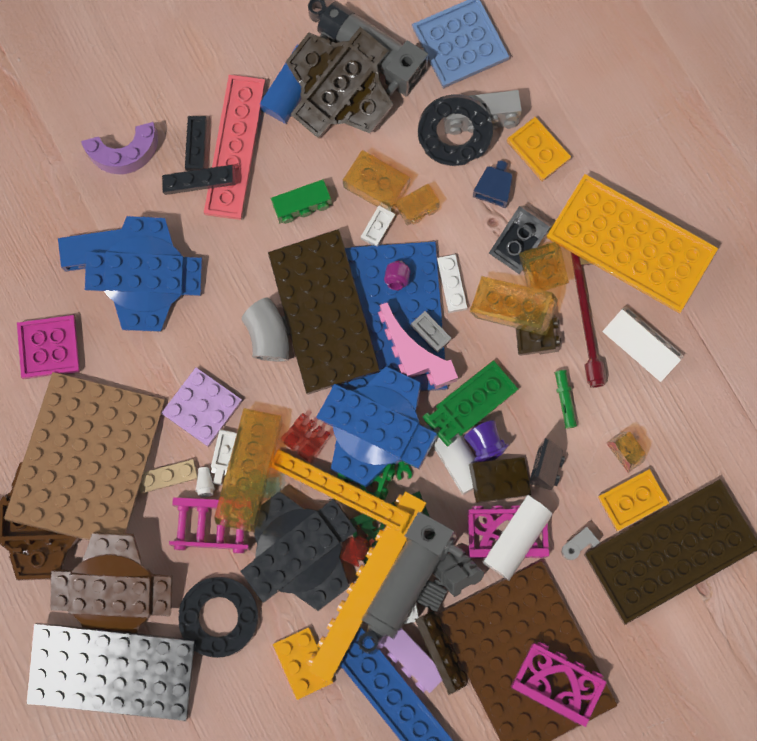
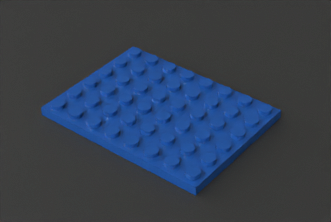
[338,242,447,392]

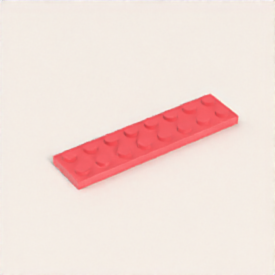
[204,75,266,220]

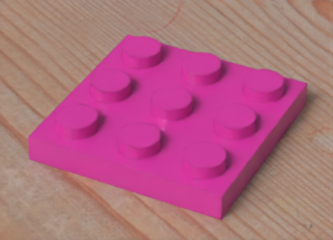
[17,315,80,379]

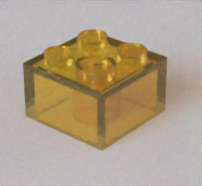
[519,242,569,295]

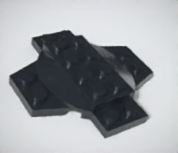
[240,492,358,611]

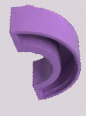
[81,122,158,174]

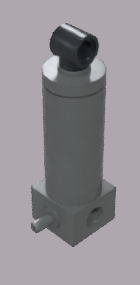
[358,512,464,654]

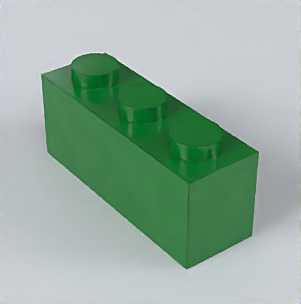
[271,179,332,224]

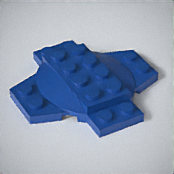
[85,216,202,332]
[316,366,437,487]

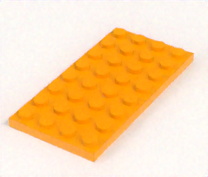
[546,174,718,314]

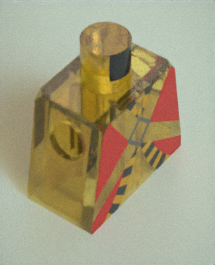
[607,431,646,473]

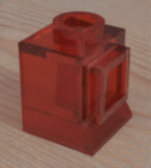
[341,536,369,568]

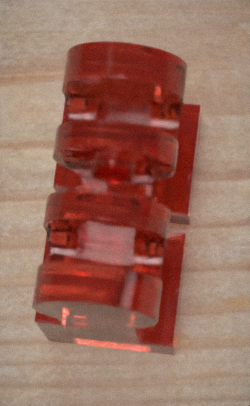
[280,413,331,464]

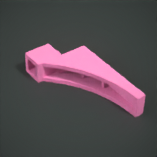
[378,303,458,389]

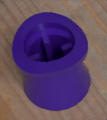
[464,420,509,462]

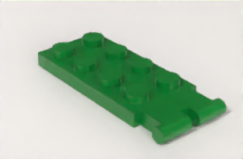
[422,360,519,447]

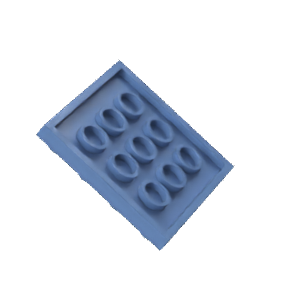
[412,0,509,88]

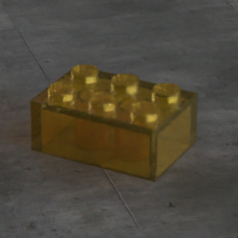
[343,150,410,212]

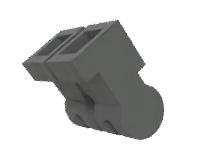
[433,548,484,597]

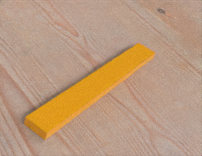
[269,449,412,533]

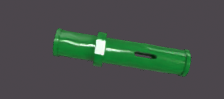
[554,370,577,429]

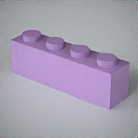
[373,628,442,693]

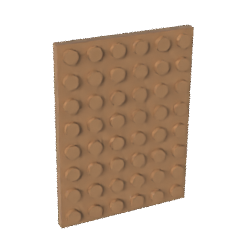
[4,372,165,541]

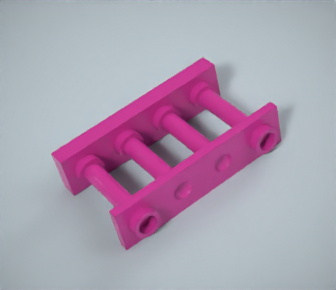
[169,497,253,554]

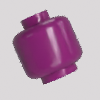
[384,261,410,290]

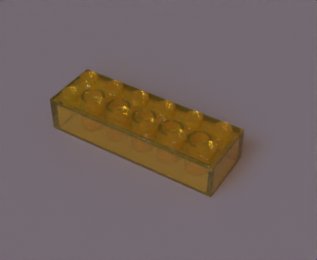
[214,408,282,533]

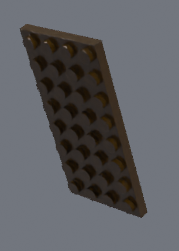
[268,229,380,395]
[584,479,757,625]

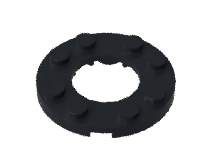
[418,94,493,166]
[179,577,258,658]

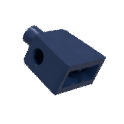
[473,160,512,208]

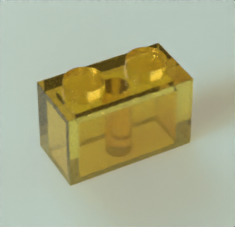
[396,183,440,226]

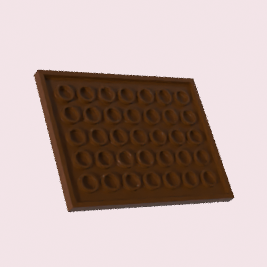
[437,561,618,741]

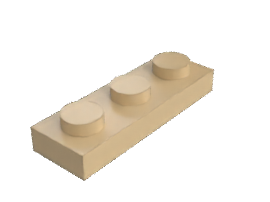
[140,459,198,494]

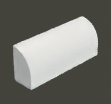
[602,306,684,382]
[423,424,476,495]
[483,495,553,581]

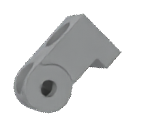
[561,527,599,561]

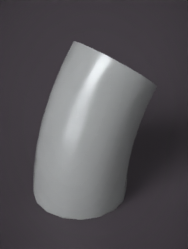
[241,297,289,362]

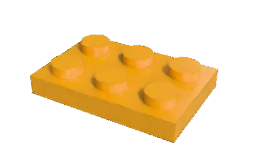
[506,117,571,182]
[598,469,669,531]
[272,627,334,700]

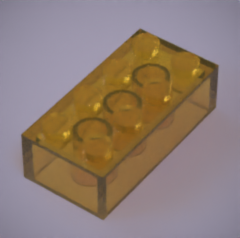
[470,276,558,336]

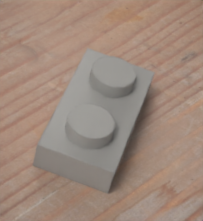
[411,311,451,353]

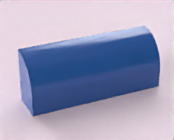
[260,44,302,124]
[58,229,121,272]

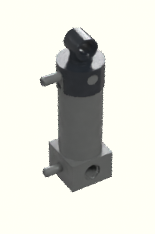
[308,0,428,97]

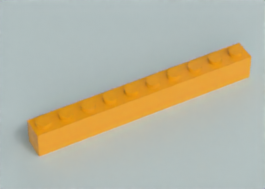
[307,492,426,682]

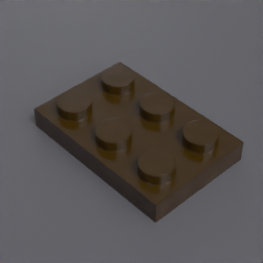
[469,457,531,503]

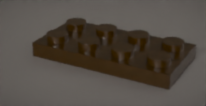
[415,611,467,695]

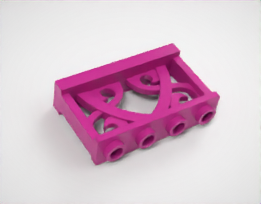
[468,506,549,559]
[511,642,607,727]

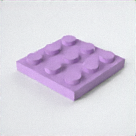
[161,368,242,447]

